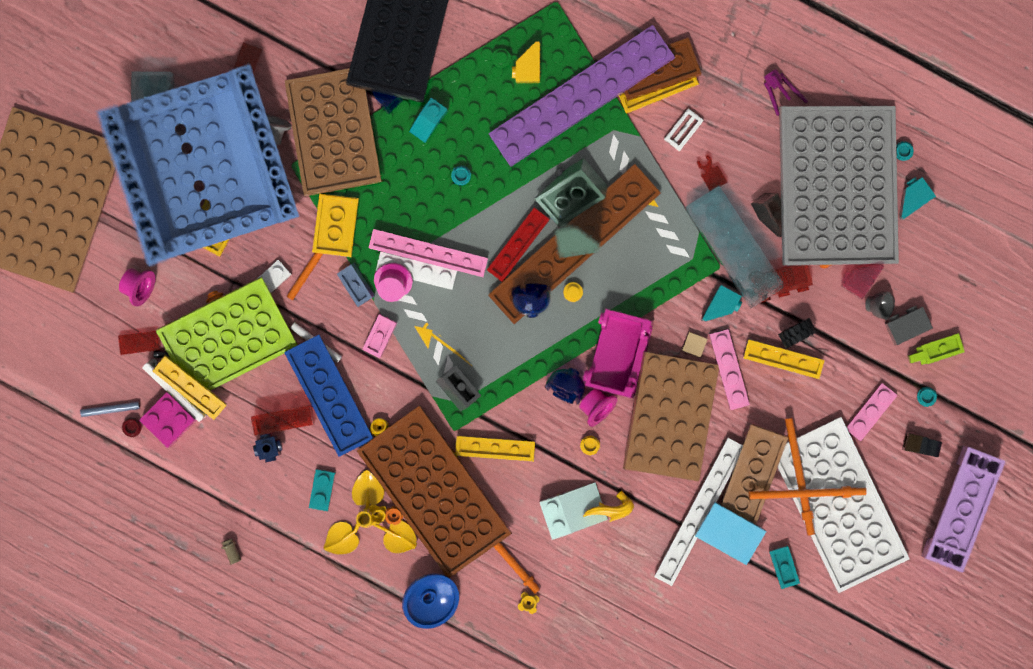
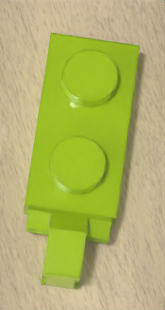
[908,333,965,365]

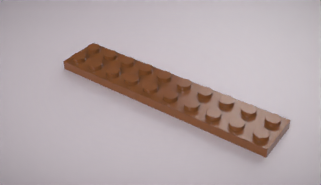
[488,164,661,325]

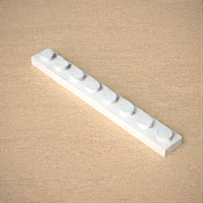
[654,438,743,586]

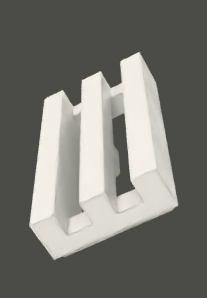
[664,108,704,151]

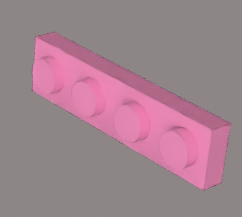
[709,329,750,410]

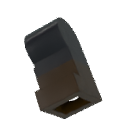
[902,433,942,457]

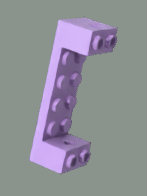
[921,446,1005,573]

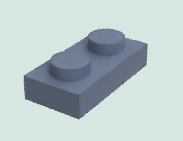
[337,263,375,307]

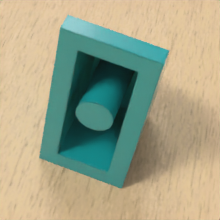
[409,98,448,143]
[899,177,936,220]
[701,285,742,322]

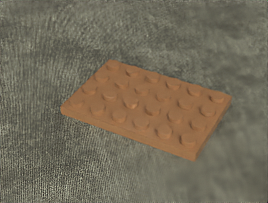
[285,68,382,196]
[623,352,719,481]

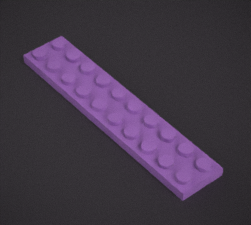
[489,25,675,167]

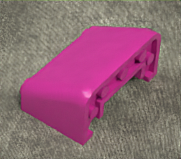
[583,309,654,398]

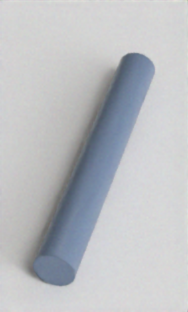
[80,401,140,417]

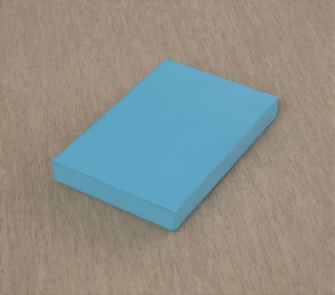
[695,502,766,565]

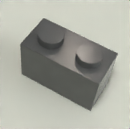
[885,305,933,345]
[436,366,481,411]

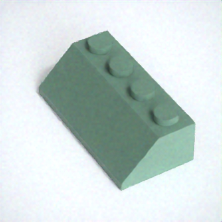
[556,225,600,258]

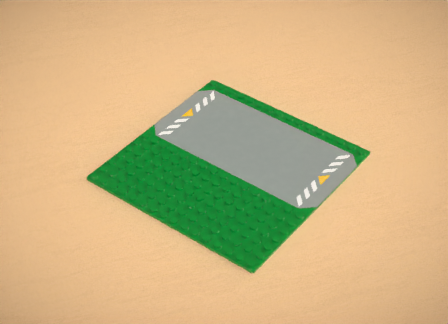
[291,2,720,431]

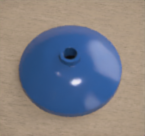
[402,573,459,629]

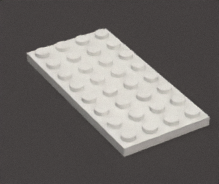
[778,417,909,593]

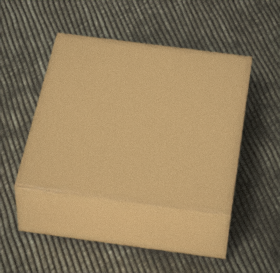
[682,332,708,357]

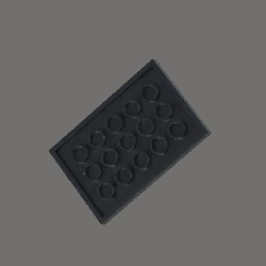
[346,0,449,103]

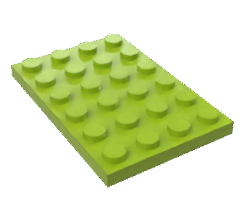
[156,276,298,390]

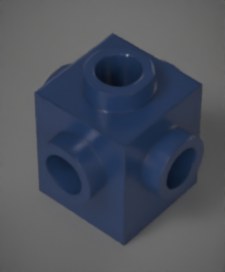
[253,433,283,463]

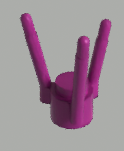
[764,69,808,116]

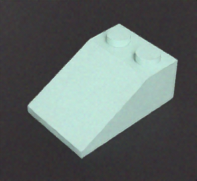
[539,482,608,540]

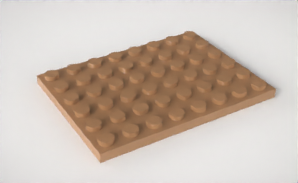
[0,107,116,293]

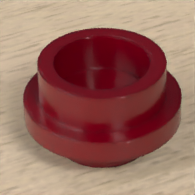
[122,418,142,437]

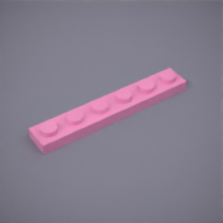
[369,229,488,277]

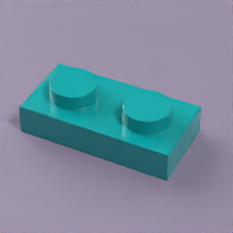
[309,469,335,512]
[769,545,800,589]

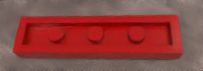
[487,208,550,282]

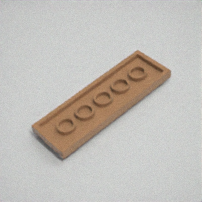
[721,424,788,524]

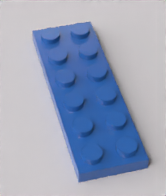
[284,334,374,457]

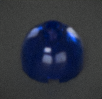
[511,283,551,318]
[545,368,585,405]

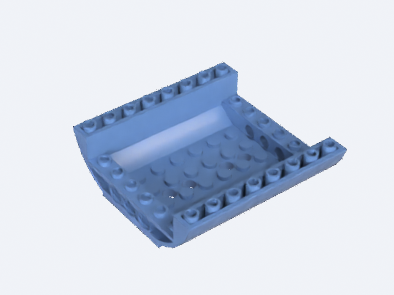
[97,65,299,266]

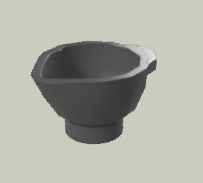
[865,291,895,320]

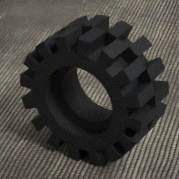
[778,318,817,348]

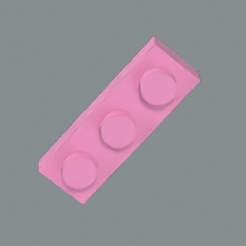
[846,383,897,441]

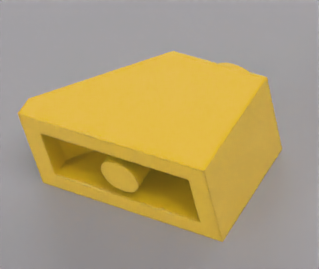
[512,42,540,83]

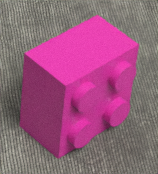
[139,392,197,448]

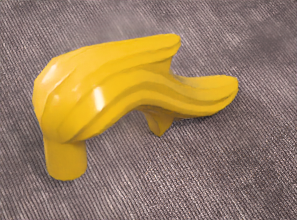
[583,491,634,522]

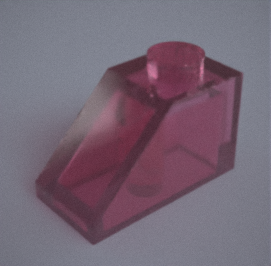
[841,264,884,300]

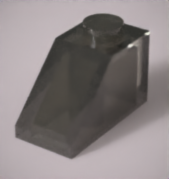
[751,193,782,237]

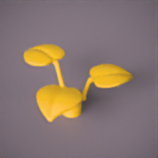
[323,470,417,555]

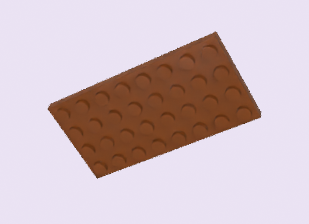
[357,405,512,578]

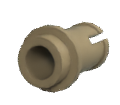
[221,538,242,565]

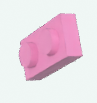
[362,314,398,358]

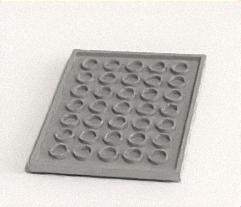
[779,106,899,266]

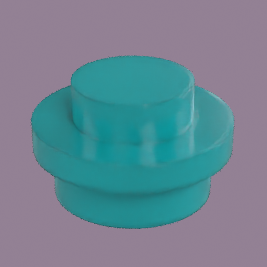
[896,141,914,161]
[451,166,471,186]
[917,387,937,407]

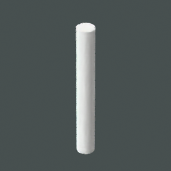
[290,322,342,363]

